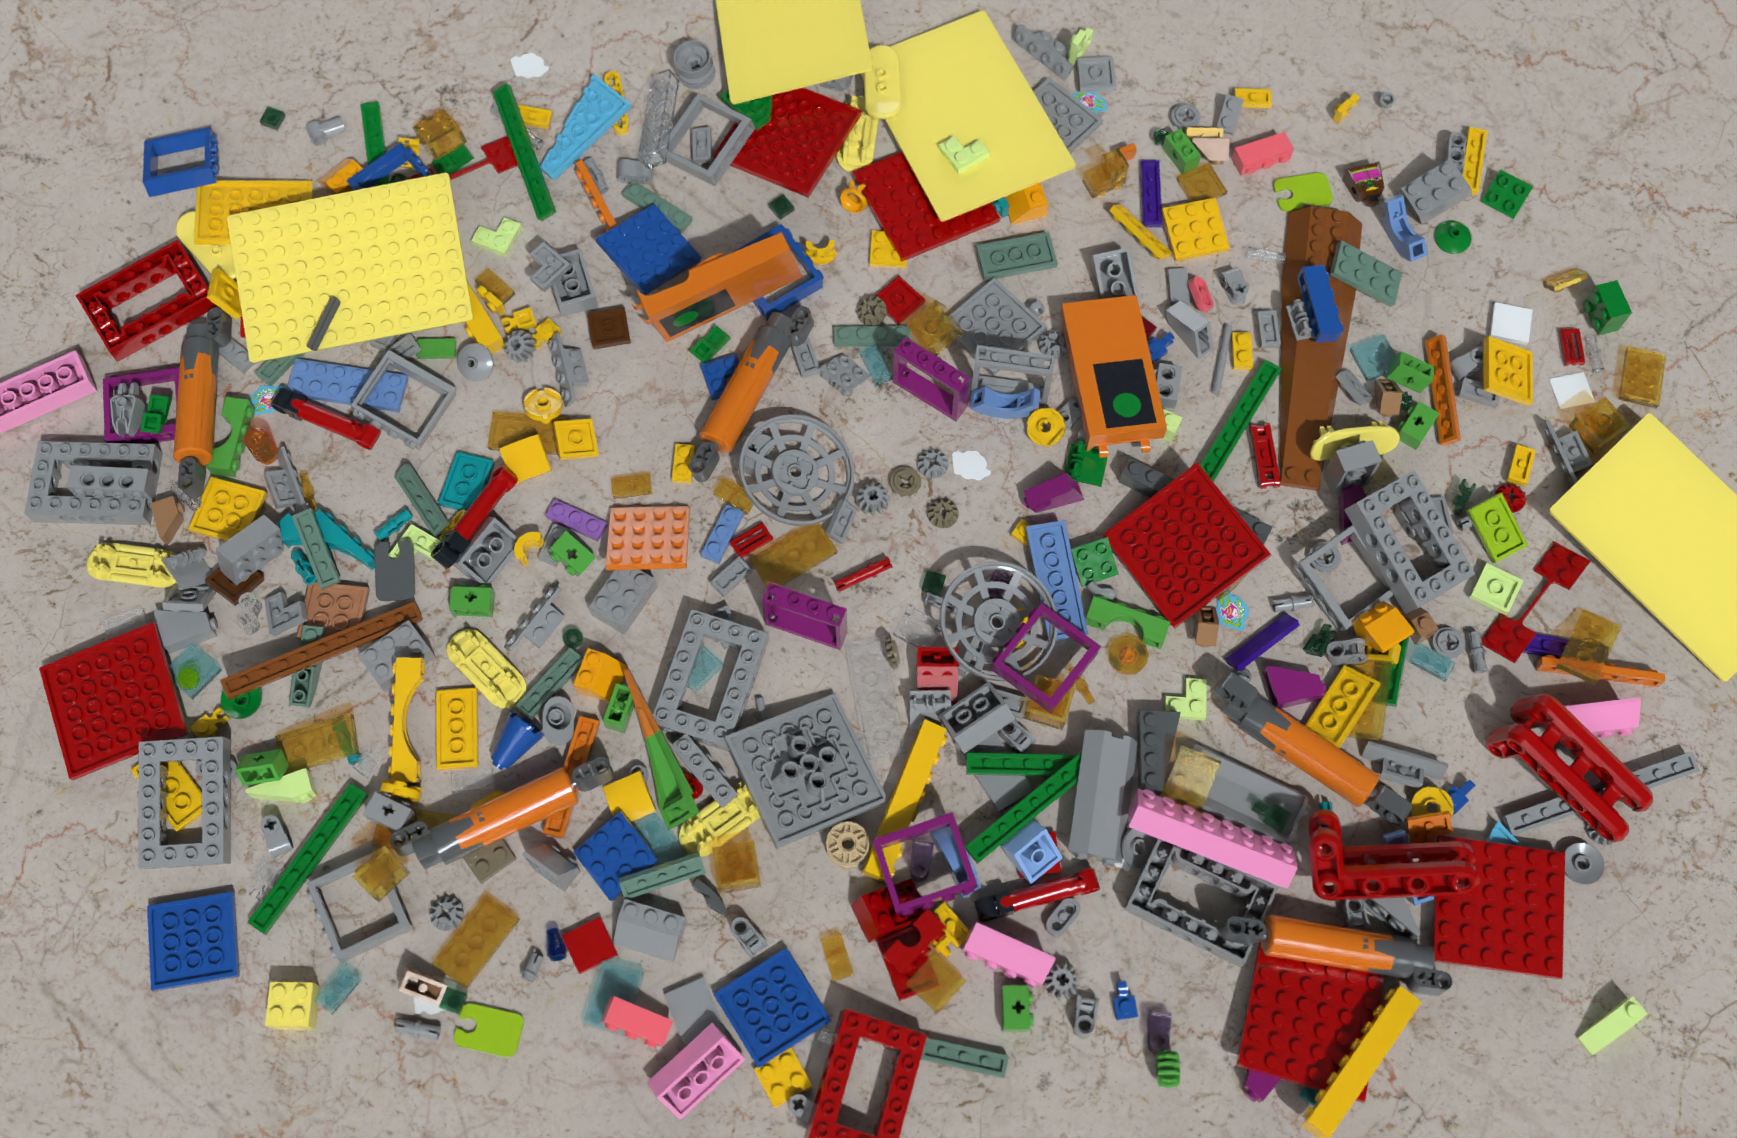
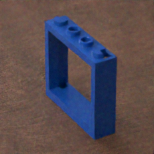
[143,127,219,197]
[347,143,432,191]
[733,224,824,321]

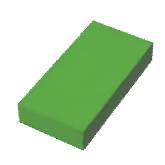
[416,338,457,359]

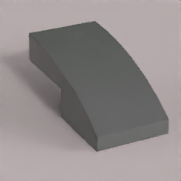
[693,879,728,917]

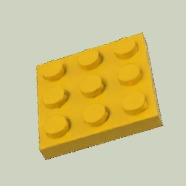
[1161,198,1230,262]
[1483,336,1533,406]
[188,477,267,541]

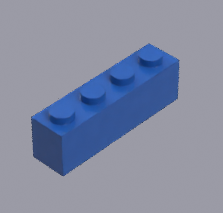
[1297,265,1343,343]

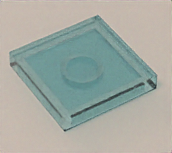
[1349,335,1396,382]
[169,644,222,700]
[667,646,724,694]

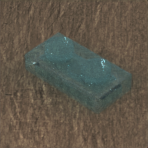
[860,345,893,386]
[1409,644,1456,682]
[315,966,362,1015]

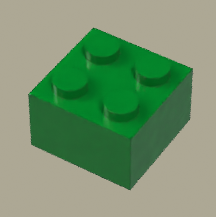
[1583,280,1632,336]

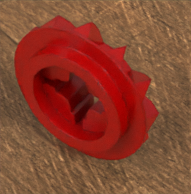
[1494,482,1527,513]

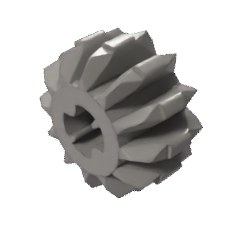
[503,330,537,363]
[856,482,890,516]
[1044,963,1080,1000]

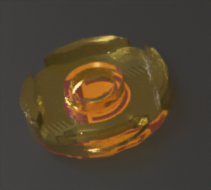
[1108,635,1149,675]

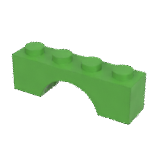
[206,397,255,478]
[1086,596,1170,650]

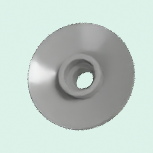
[457,343,494,382]
[1122,828,1156,868]
[1564,843,1605,885]

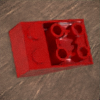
[917,647,958,706]
[851,878,927,943]

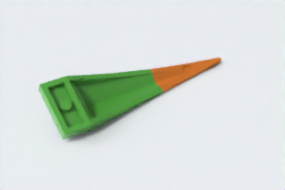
[623,669,700,830]

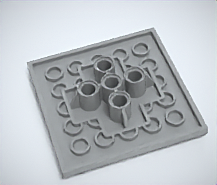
[724,693,888,849]

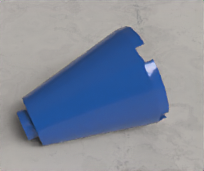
[491,711,544,770]

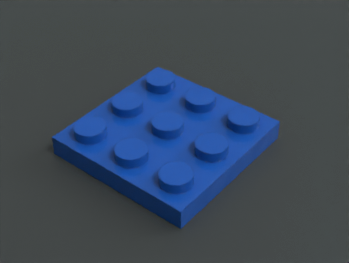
[573,811,659,901]

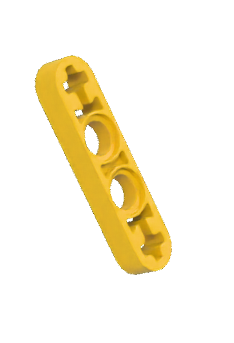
[604,71,629,135]

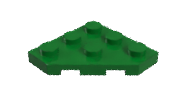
[721,89,773,131]

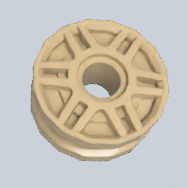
[826,821,870,868]

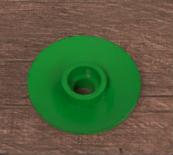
[1434,221,1472,254]
[220,688,262,719]

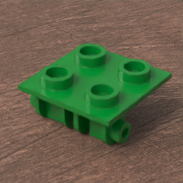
[1481,169,1534,219]
[1065,441,1109,487]
[1071,537,1119,587]

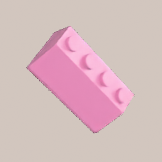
[1559,697,1641,744]
[961,922,1056,988]
[647,1022,746,1120]

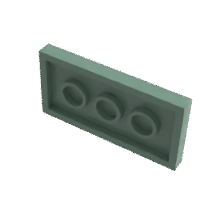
[976,232,1058,281]
[1330,240,1402,307]

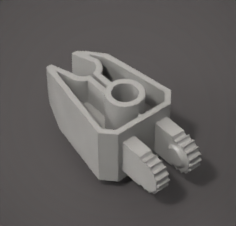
[110,383,145,437]

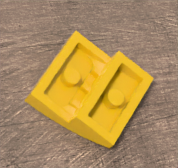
[499,434,552,485]
[602,770,657,822]

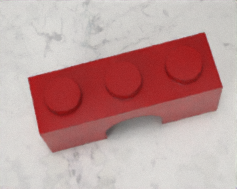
[883,909,946,975]

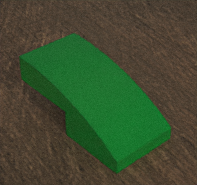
[431,142,474,174]
[689,325,731,364]
[140,394,172,434]

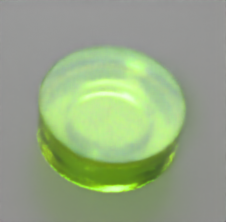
[177,669,200,690]

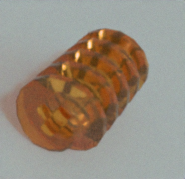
[244,428,278,465]

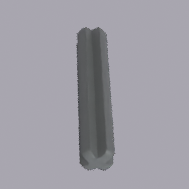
[307,297,341,351]

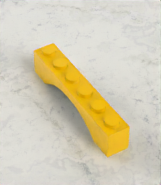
[388,657,426,782]

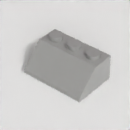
[453,516,519,586]
[613,899,687,963]

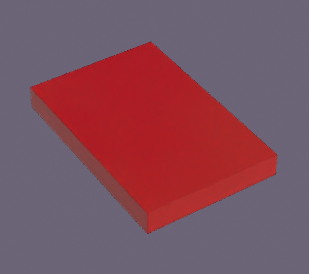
[877,927,939,1002]

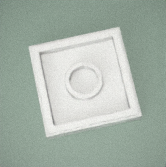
[1489,302,1533,345]

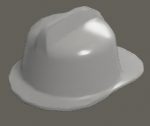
[542,696,574,745]

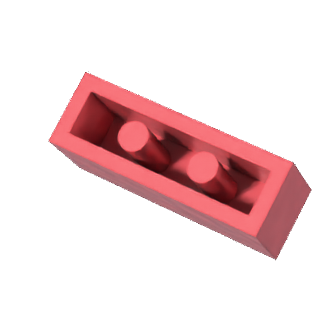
[1232,132,1294,176]
[600,996,673,1048]

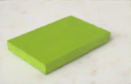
[1466,493,1528,563]

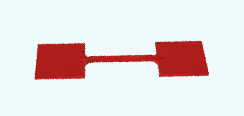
[398,136,518,182]
[1481,542,1591,664]

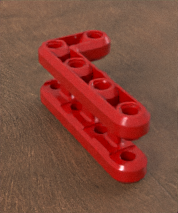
[1486,694,1654,842]
[1308,810,1480,901]

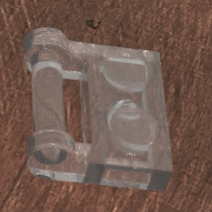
[893,605,946,647]

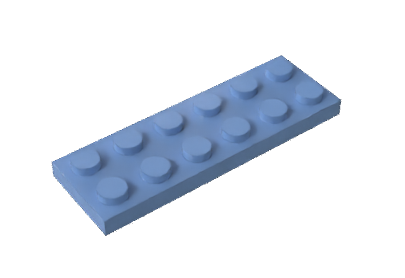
[287,359,409,413]
[1025,520,1088,641]

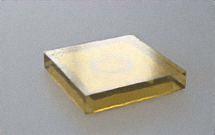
[1176,163,1227,202]
[906,952,966,1014]

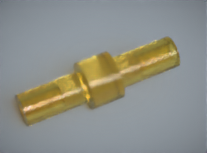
[299,473,317,510]
[1068,667,1095,705]

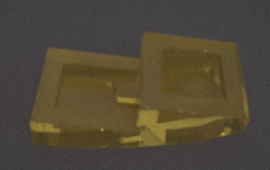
[712,478,758,515]
[820,933,854,981]

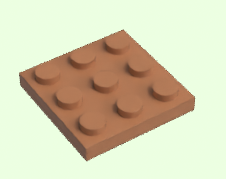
[297,582,370,640]

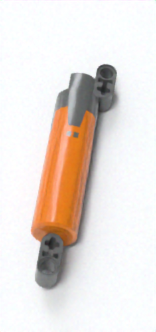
[689,306,814,482]
[173,307,232,499]
[1215,672,1412,826]
[389,757,614,870]
[1220,914,1453,996]

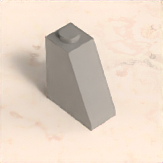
[1166,300,1213,359]
[154,610,218,653]

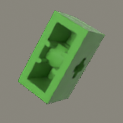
[1162,128,1201,175]
[1387,351,1434,393]
[1397,401,1440,450]
[548,531,596,577]
[449,584,495,617]
[603,683,635,733]
[235,749,289,786]
[1001,985,1034,1032]

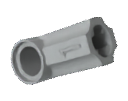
[306,116,346,146]

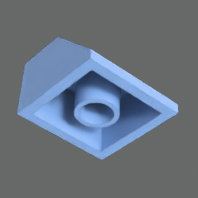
[1001,819,1063,884]

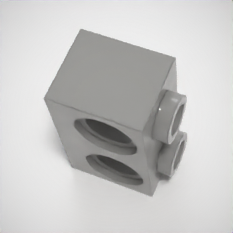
[1154,363,1182,409]

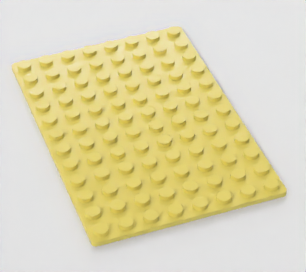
[716,0,873,104]
[860,10,1076,221]
[227,173,473,363]
[1549,413,1737,682]

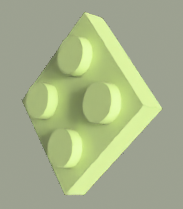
[1469,563,1524,616]

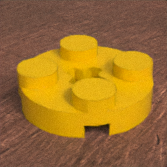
[524,388,563,424]
[1027,408,1067,447]
[379,779,423,802]
[1411,787,1454,818]

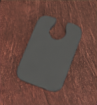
[375,540,415,602]

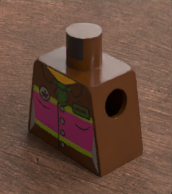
[1342,162,1384,207]

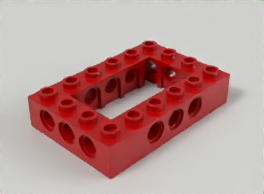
[75,240,218,362]
[804,1009,927,1138]

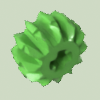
[1156,1050,1180,1088]

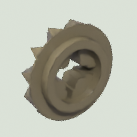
[856,296,887,326]
[890,467,921,497]
[927,498,959,528]
[885,637,900,669]

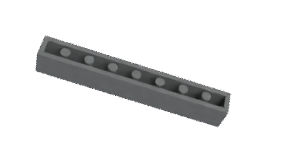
[1119,458,1273,545]

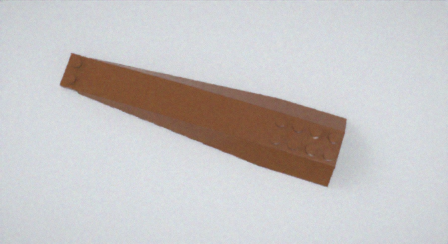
[1280,206,1362,491]

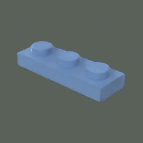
[701,504,744,564]

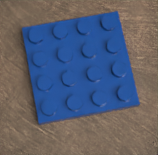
[596,204,702,295]
[147,892,240,991]
[713,948,832,1068]

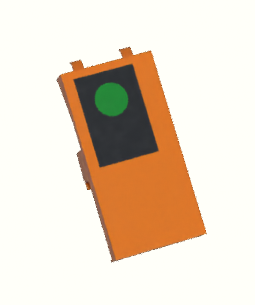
[631,232,803,342]
[1060,295,1167,458]

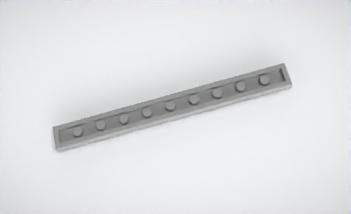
[1502,752,1700,835]

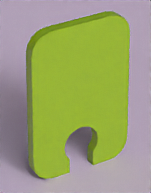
[1273,172,1333,212]
[454,1004,524,1057]

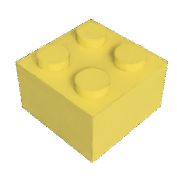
[265,982,320,1030]

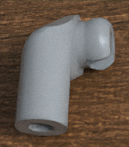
[1087,581,1117,601]

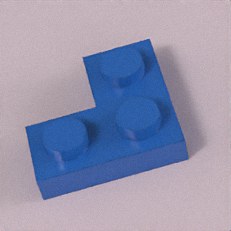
[700,354,739,400]

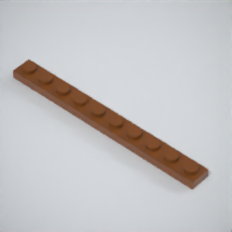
[220,601,423,700]

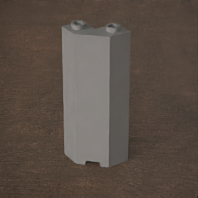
[1068,729,1138,866]
[1172,744,1311,845]

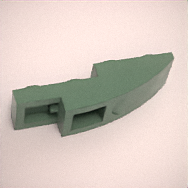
[289,625,325,707]

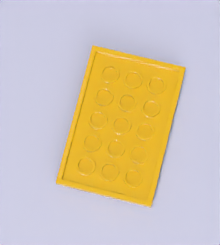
[194,180,313,245]

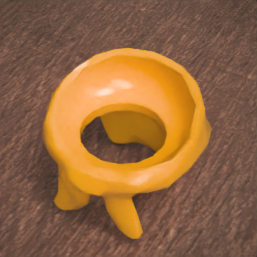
[840,180,867,214]

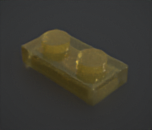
[1543,267,1587,292]
[475,269,515,305]
[611,473,652,499]

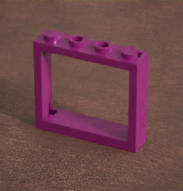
[893,337,970,422]
[103,367,179,444]
[762,582,847,650]
[992,604,1101,713]
[872,812,978,916]

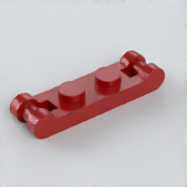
[1249,423,1281,489]

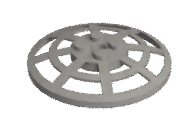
[739,414,854,526]
[939,561,1058,681]

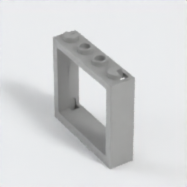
[658,93,755,186]
[971,345,1055,404]
[351,350,456,450]
[1293,525,1394,632]
[306,850,414,963]

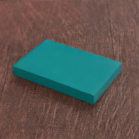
[438,451,495,511]

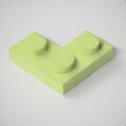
[1068,27,1094,66]
[939,136,990,174]
[471,217,522,257]
[389,524,440,561]
[1164,678,1207,720]

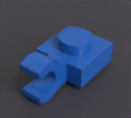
[1148,332,1175,364]
[1447,780,1476,815]
[1112,981,1138,1021]

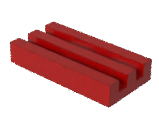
[1559,329,1586,366]
[729,522,773,558]

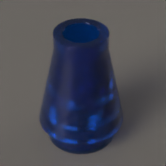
[546,928,568,962]

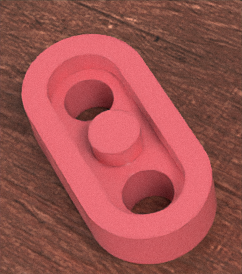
[1189,276,1214,312]

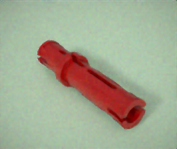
[834,556,893,592]

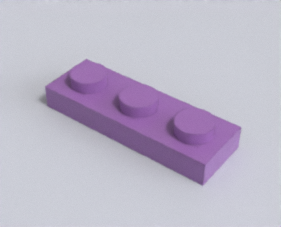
[545,500,608,542]

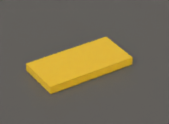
[1305,665,1381,749]
[436,687,479,771]
[130,762,202,833]

